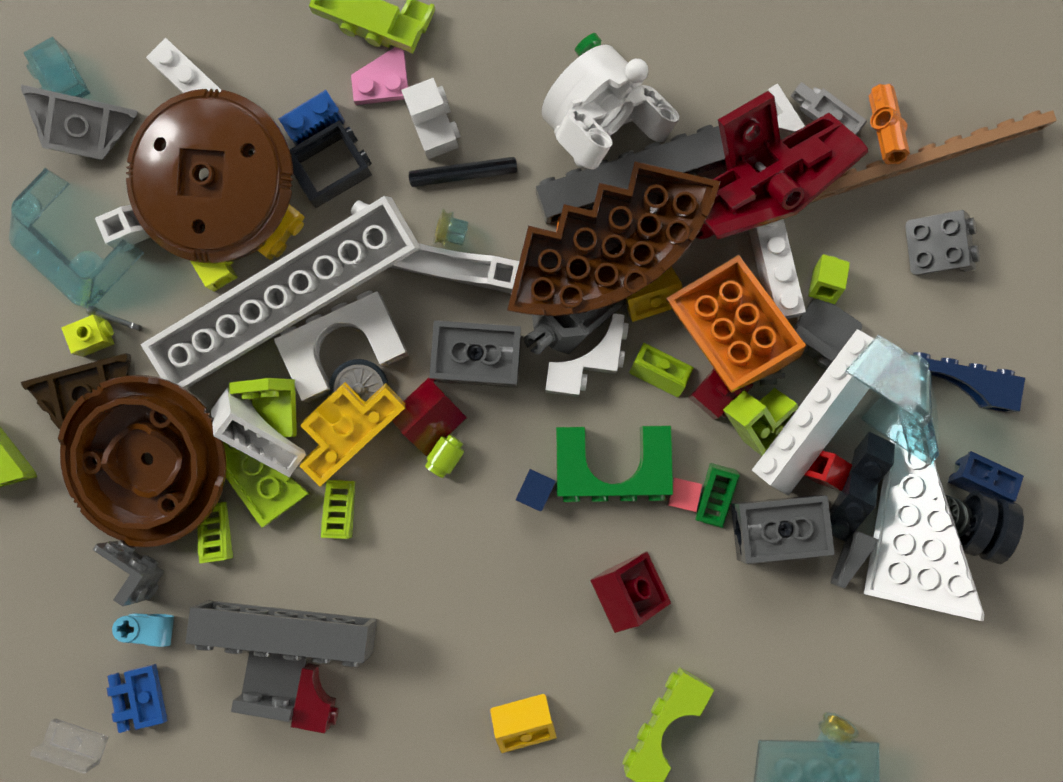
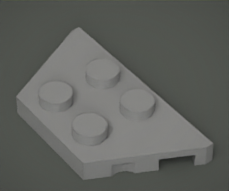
[21,84,138,160]

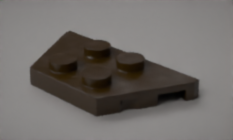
[21,353,131,429]

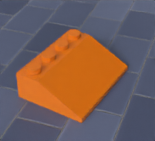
[666,255,806,392]

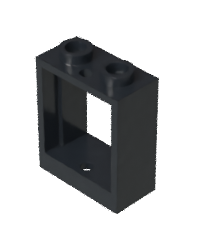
[290,120,372,208]

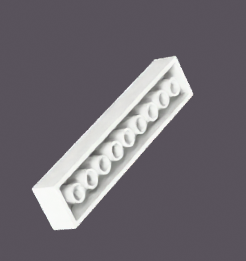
[140,196,421,389]

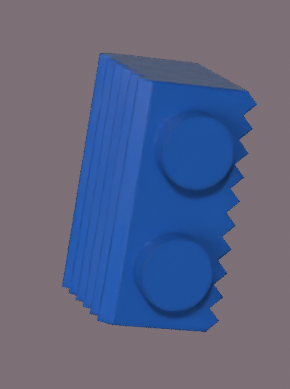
[278,90,345,146]

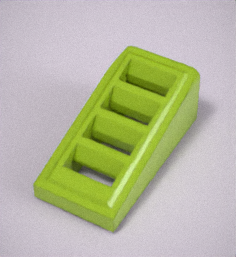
[321,480,356,539]
[197,502,233,564]

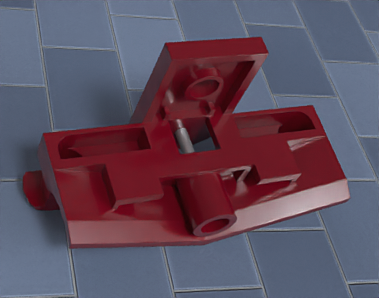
[695,91,868,239]

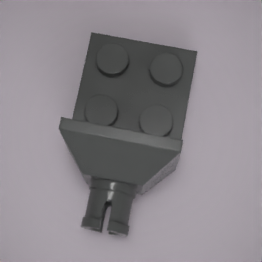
[524,300,626,354]

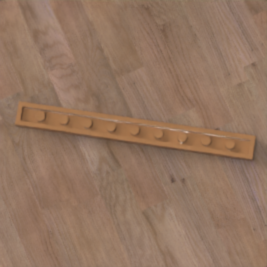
[809,110,1057,204]

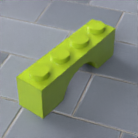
[622,667,714,782]

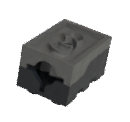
[429,320,522,388]
[731,495,835,564]

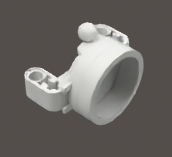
[542,45,679,169]

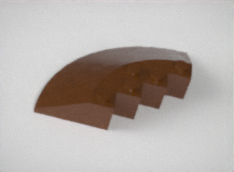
[507,161,721,316]

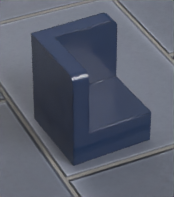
[516,469,556,511]

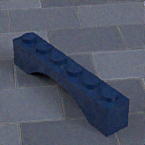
[873,347,1025,413]

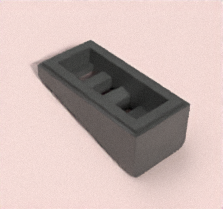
[830,531,878,589]

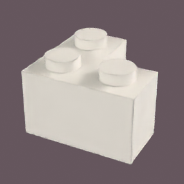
[401,78,461,159]

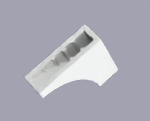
[211,388,306,477]

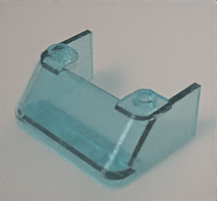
[9,168,144,308]
[846,335,939,465]

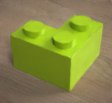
[723,388,799,456]

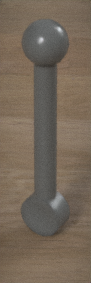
[86,306,142,331]

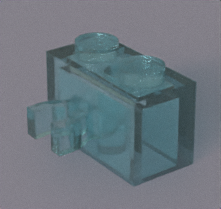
[24,36,90,98]

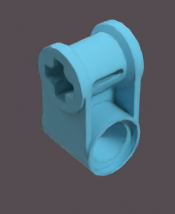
[112,613,174,647]

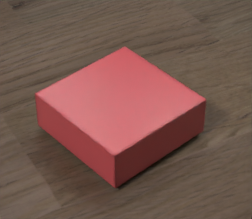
[667,478,702,512]

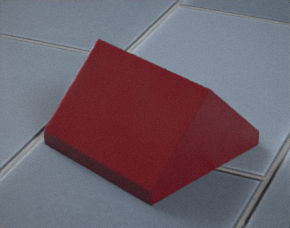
[392,377,467,456]

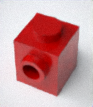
[804,451,852,491]

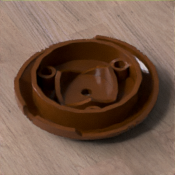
[126,89,293,263]
[58,375,226,547]

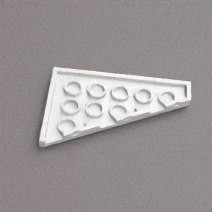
[864,426,984,621]

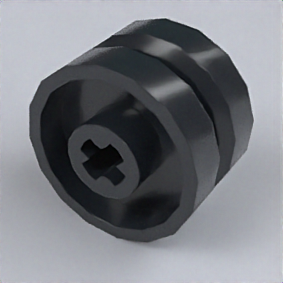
[959,491,1024,564]

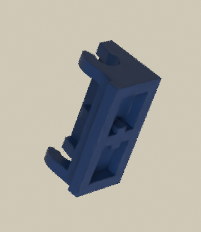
[948,451,1024,502]

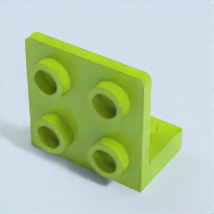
[229,378,297,437]

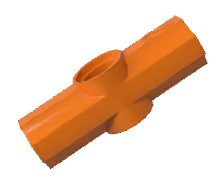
[869,84,910,165]

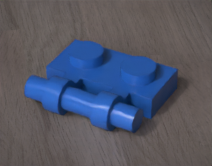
[106,664,168,733]

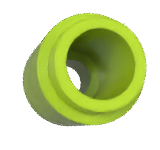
[425,434,465,478]

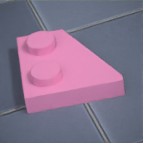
[351,47,408,105]

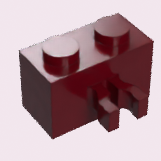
[689,369,754,420]

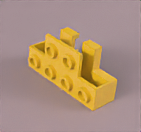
[300,382,405,486]

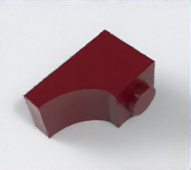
[290,663,339,734]

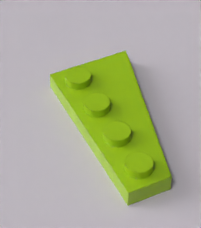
[223,442,310,528]

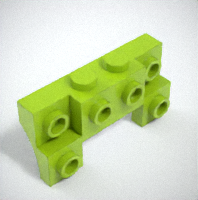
[309,0,436,54]

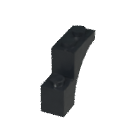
[829,432,895,542]

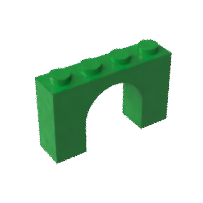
[556,426,673,502]

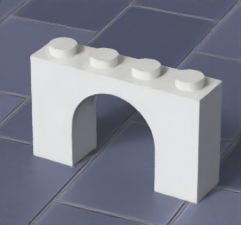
[274,291,409,403]

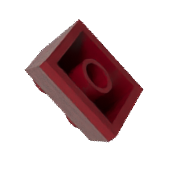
[590,551,671,633]

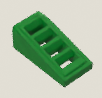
[695,463,740,528]

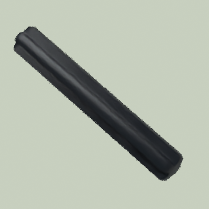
[408,157,518,187]

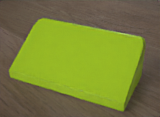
[629,343,694,397]

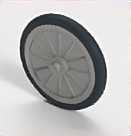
[329,359,389,402]

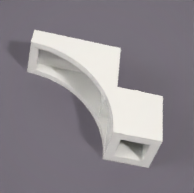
[545,314,629,397]

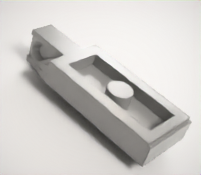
[791,82,867,135]

